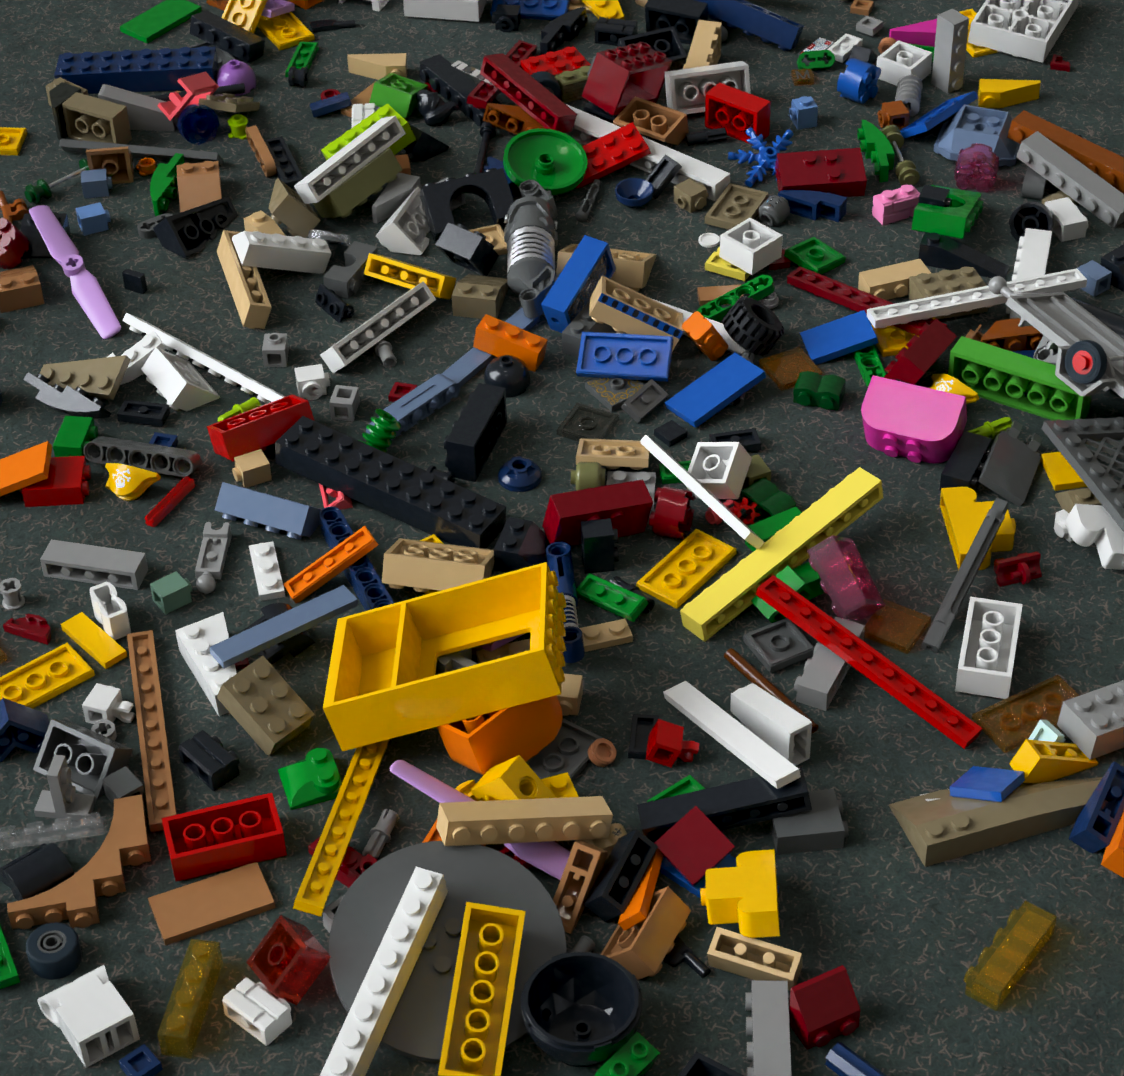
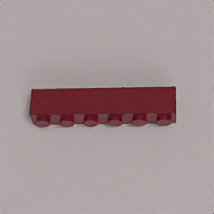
[480,53,577,133]

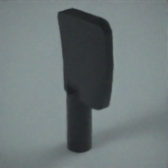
[310,19,355,33]
[663,935,711,978]

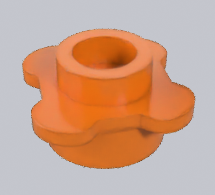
[136,158,157,176]

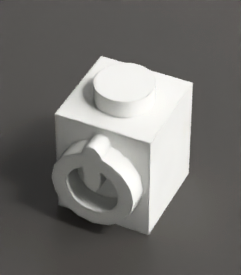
[294,364,330,400]

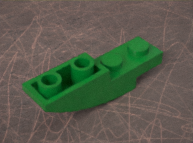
[857,120,895,182]
[150,153,185,217]

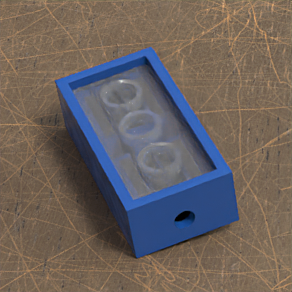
[541,235,616,333]

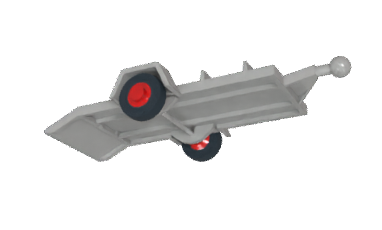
[989,276,1124,399]

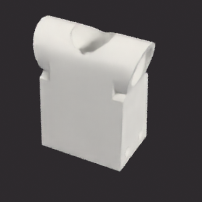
[38,965,140,1068]

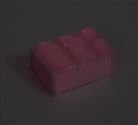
[807,535,886,621]

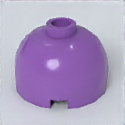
[217,60,256,96]

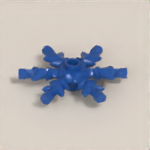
[728,128,794,187]

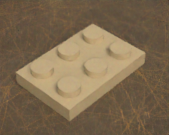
[576,439,651,470]

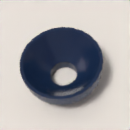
[615,178,654,208]
[498,456,542,492]

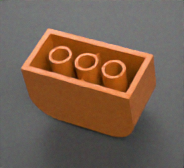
[437,695,563,775]

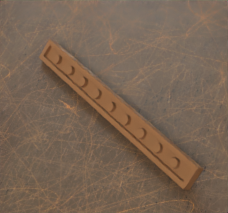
[127,630,177,832]

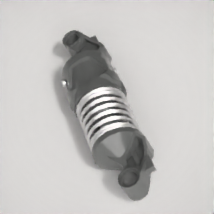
[504,180,558,318]

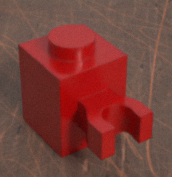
[646,719,699,768]

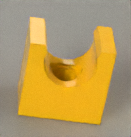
[470,755,556,800]

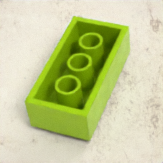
[321,103,416,161]

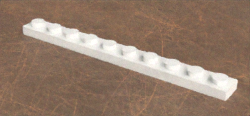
[867,268,1087,328]
[123,313,286,404]

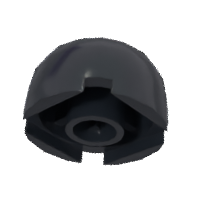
[1009,201,1053,242]
[484,355,530,398]

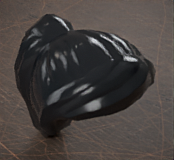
[416,90,459,126]

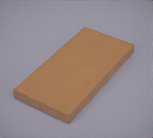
[148,862,276,945]

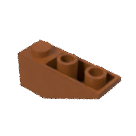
[483,103,545,135]

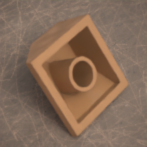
[86,146,134,184]

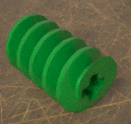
[359,409,401,453]

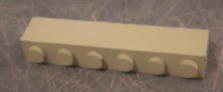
[217,230,272,329]
[436,796,613,846]

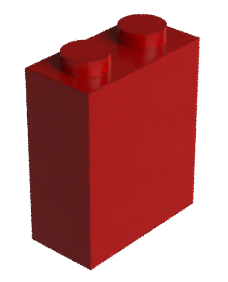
[22,456,91,507]

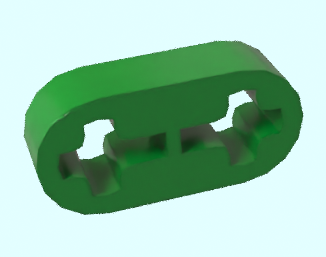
[797,50,835,71]

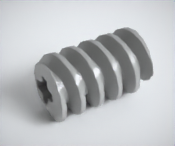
[895,75,923,117]

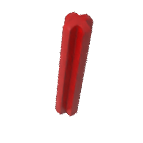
[144,476,195,527]

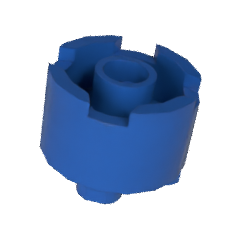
[837,58,881,104]

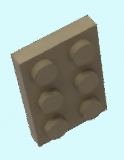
[198,93,260,113]
[705,183,768,230]

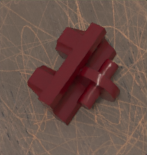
[994,551,1042,587]

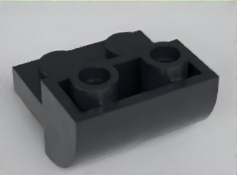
[244,603,315,665]
[0,842,74,901]

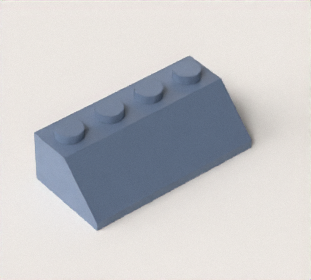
[215,482,322,540]

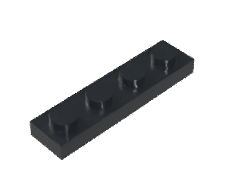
[264,136,304,189]

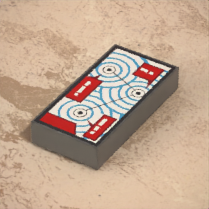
[798,36,835,63]

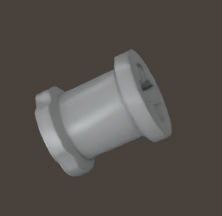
[0,578,25,610]

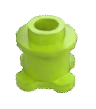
[228,114,248,139]

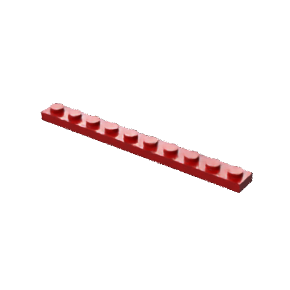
[755,575,983,749]

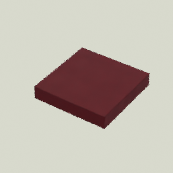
[654,806,735,887]

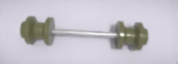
[881,125,920,185]

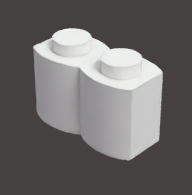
[90,582,131,640]

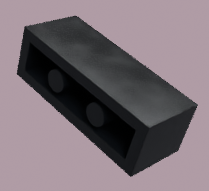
[939,431,992,491]
[583,829,658,922]

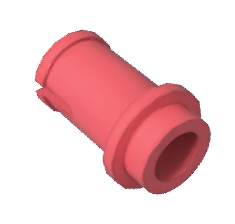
[705,499,734,525]

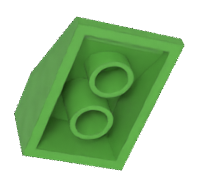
[369,73,428,118]

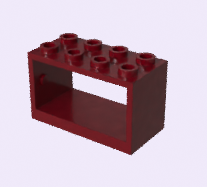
[582,42,672,115]

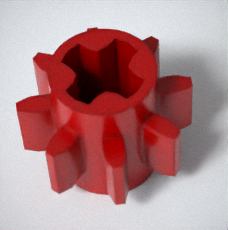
[730,497,760,525]

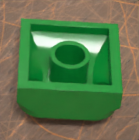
[278,748,342,810]

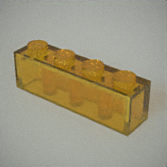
[964,901,1057,1011]
[157,939,223,1059]

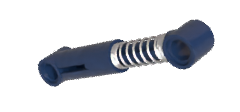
[546,542,585,663]

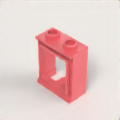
[157,72,219,121]

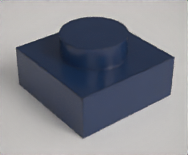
[149,432,178,457]
[119,1044,163,1076]

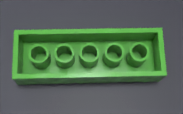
[948,336,1091,420]

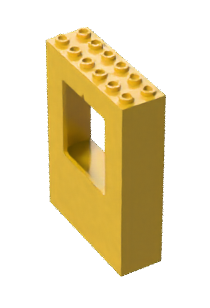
[323,562,566,751]

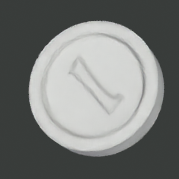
[698,233,720,248]

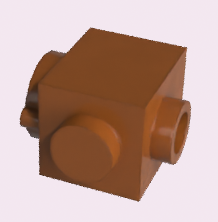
[877,100,910,130]

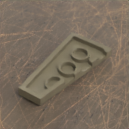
[40,355,131,400]

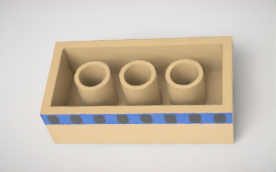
[589,276,684,351]

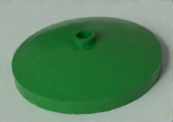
[503,128,587,195]

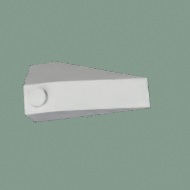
[376,186,430,256]

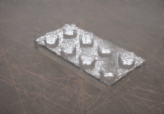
[0,813,108,850]

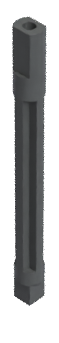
[921,498,1008,653]

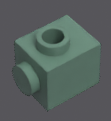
[150,571,193,615]

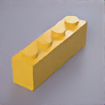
[364,253,456,299]

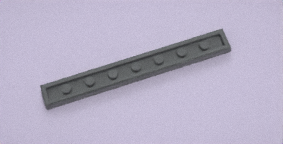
[59,139,223,166]

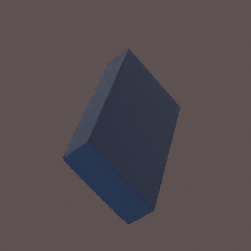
[309,92,352,117]

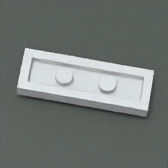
[249,541,285,601]

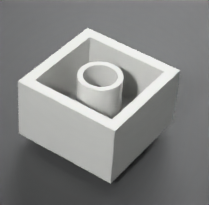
[877,40,932,86]
[719,218,783,275]
[685,442,752,499]

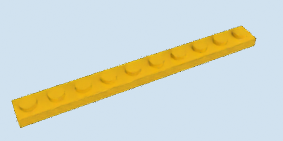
[293,739,390,917]

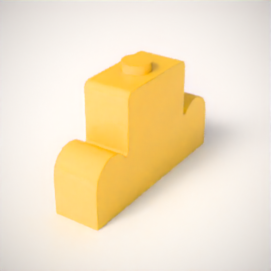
[940,487,1016,570]
[700,849,780,938]

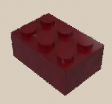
[884,318,957,385]

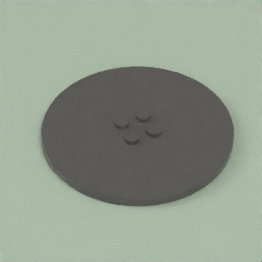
[329,841,566,1063]

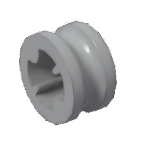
[91,720,117,740]

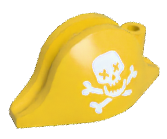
[929,374,979,404]
[105,463,161,501]

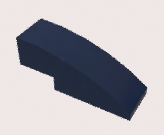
[778,190,847,222]

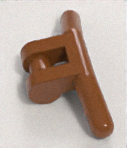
[0,190,29,224]

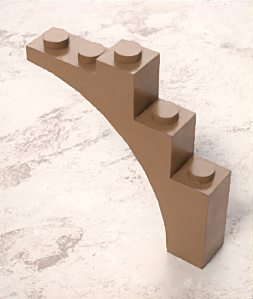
[7,794,151,929]

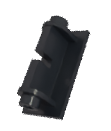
[315,283,354,323]

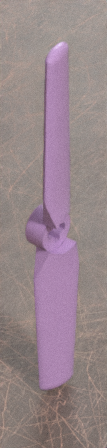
[29,205,121,339]
[390,760,571,880]

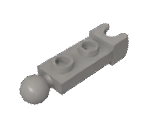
[195,522,232,594]

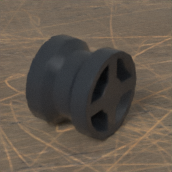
[288,66,309,87]

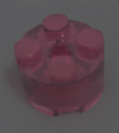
[954,143,999,193]

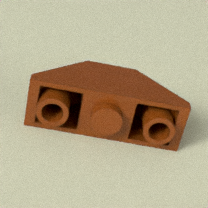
[981,318,1043,352]

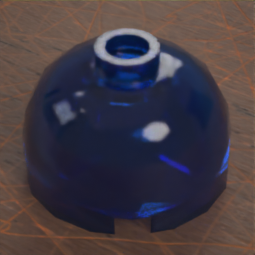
[177,103,220,145]

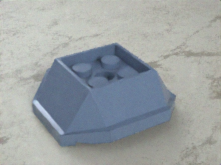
[934,105,1021,167]

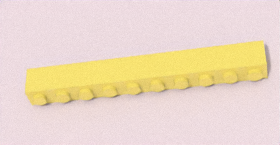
[680,467,883,642]

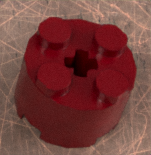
[0,218,29,269]
[649,486,695,540]

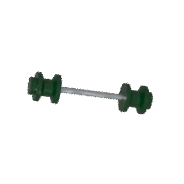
[24,158,89,205]

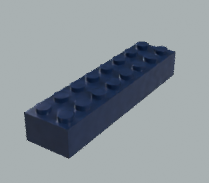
[54,46,219,94]

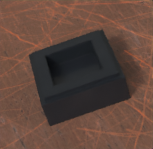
[122,268,147,294]
[654,420,687,447]

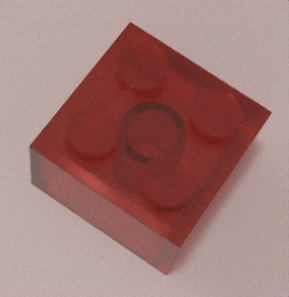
[247,915,332,1005]

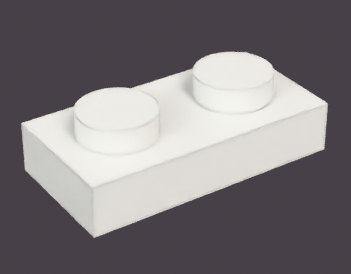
[827,34,863,63]

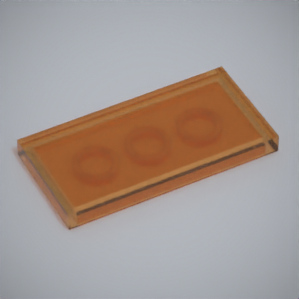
[972,675,1079,753]

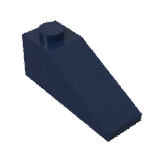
[1069,762,1124,853]

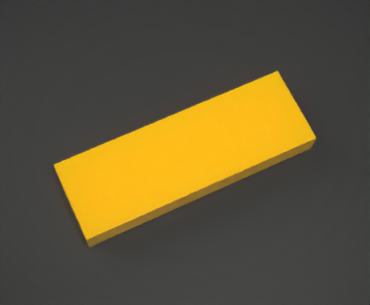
[61,612,127,669]

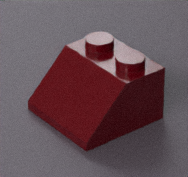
[789,965,860,1050]

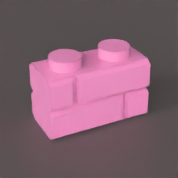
[872,185,920,225]

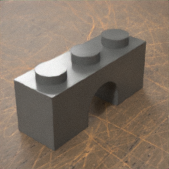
[323,241,378,299]

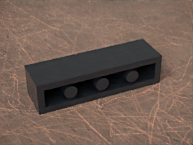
[190,10,265,63]

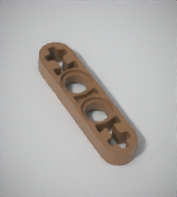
[245,125,277,177]

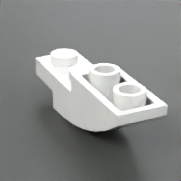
[108,330,167,385]

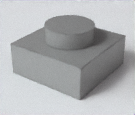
[856,16,883,36]

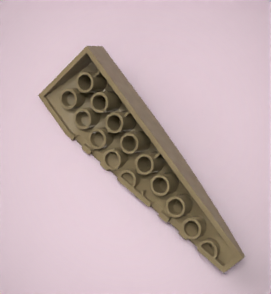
[889,777,1103,867]

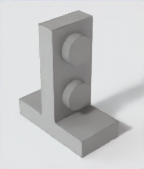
[34,755,96,821]

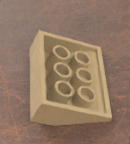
[556,244,656,291]
[382,538,494,592]

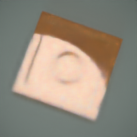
[759,347,822,391]
[864,599,931,654]

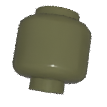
[571,462,605,491]

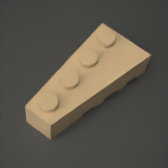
[683,20,722,69]

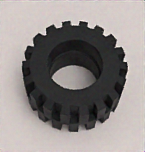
[722,296,784,356]

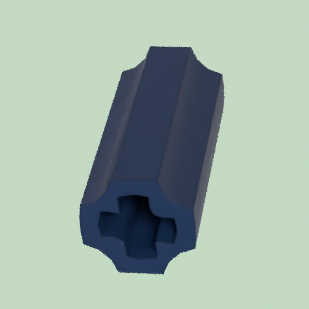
[825,1042,886,1076]

